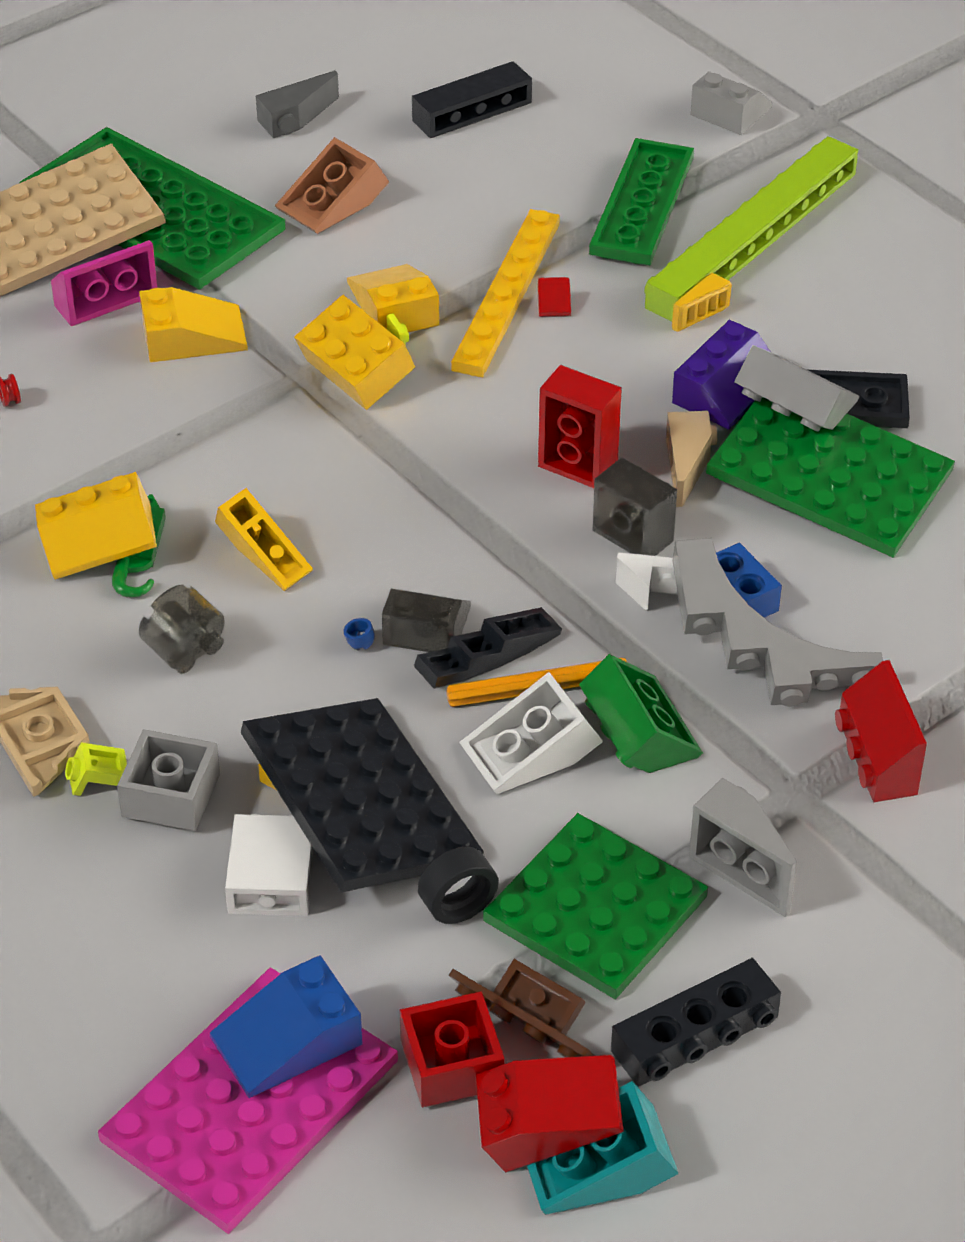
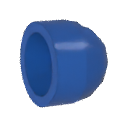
[343,618,375,650]

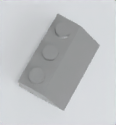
[734,345,860,432]

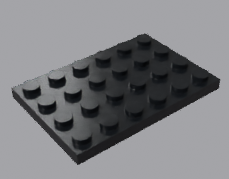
[240,698,484,893]

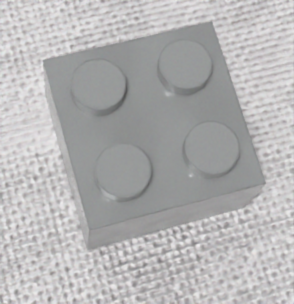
[117,729,220,831]

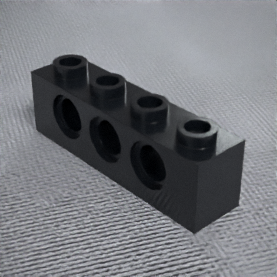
[611,957,781,1087]

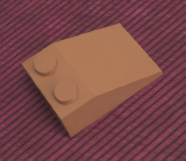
[275,137,389,234]

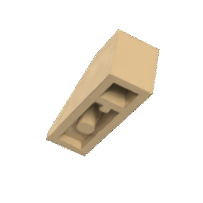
[666,411,717,507]

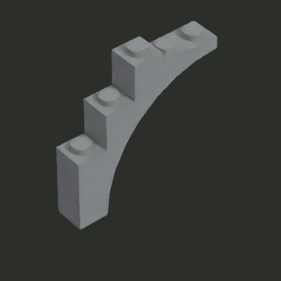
[672,538,883,707]

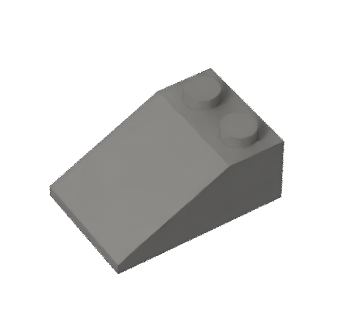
[689,778,797,917]

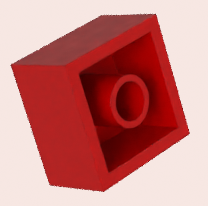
[400,991,505,1108]

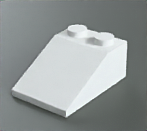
[459,672,603,794]

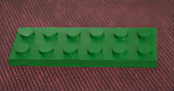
[589,138,694,265]

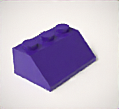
[672,319,771,430]

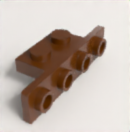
[448,959,595,1057]

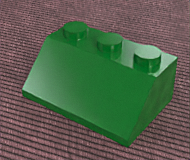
[579,654,703,773]

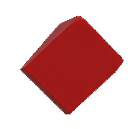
[537,277,571,317]

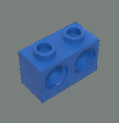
[716,542,782,618]

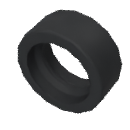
[418,847,499,924]

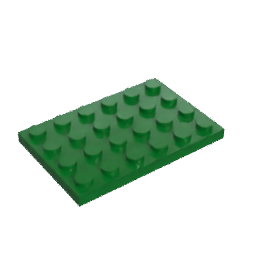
[706,397,955,558]

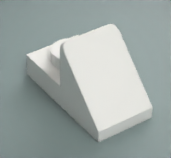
[616,552,678,610]

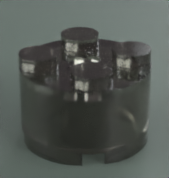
[139,584,225,674]

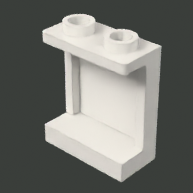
[225,814,313,916]

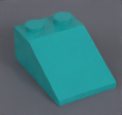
[527,1081,679,1215]

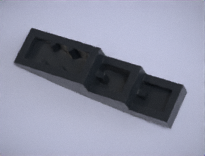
[414,607,562,689]

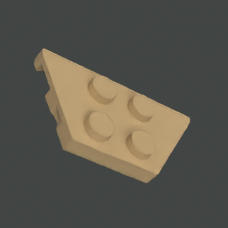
[0,687,90,797]

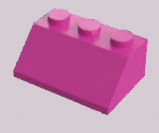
[51,240,157,326]

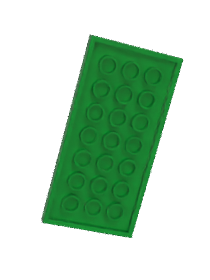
[19,127,286,290]

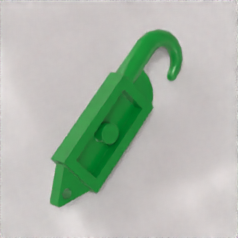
[112,494,166,598]

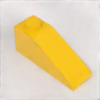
[215,488,313,591]

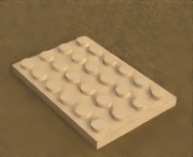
[0,144,166,297]

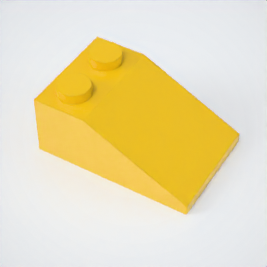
[347,264,439,333]
[139,287,248,362]

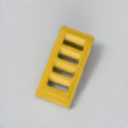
[672,273,732,332]

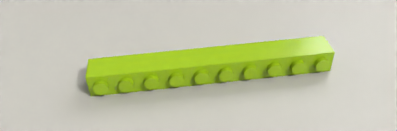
[644,136,859,322]

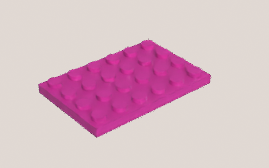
[98,967,398,1234]

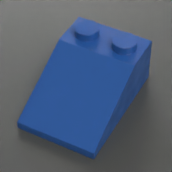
[210,955,363,1098]

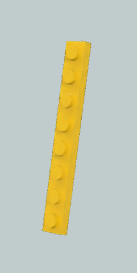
[451,209,560,378]

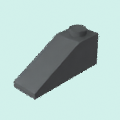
[256,70,339,138]

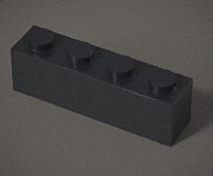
[412,61,532,139]

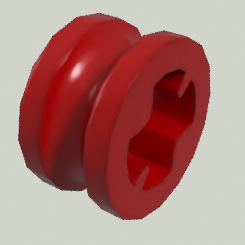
[0,374,21,407]

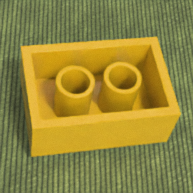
[294,295,415,410]

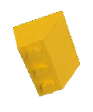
[35,472,157,580]

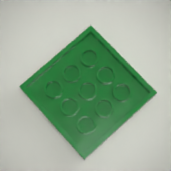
[483,813,708,1000]

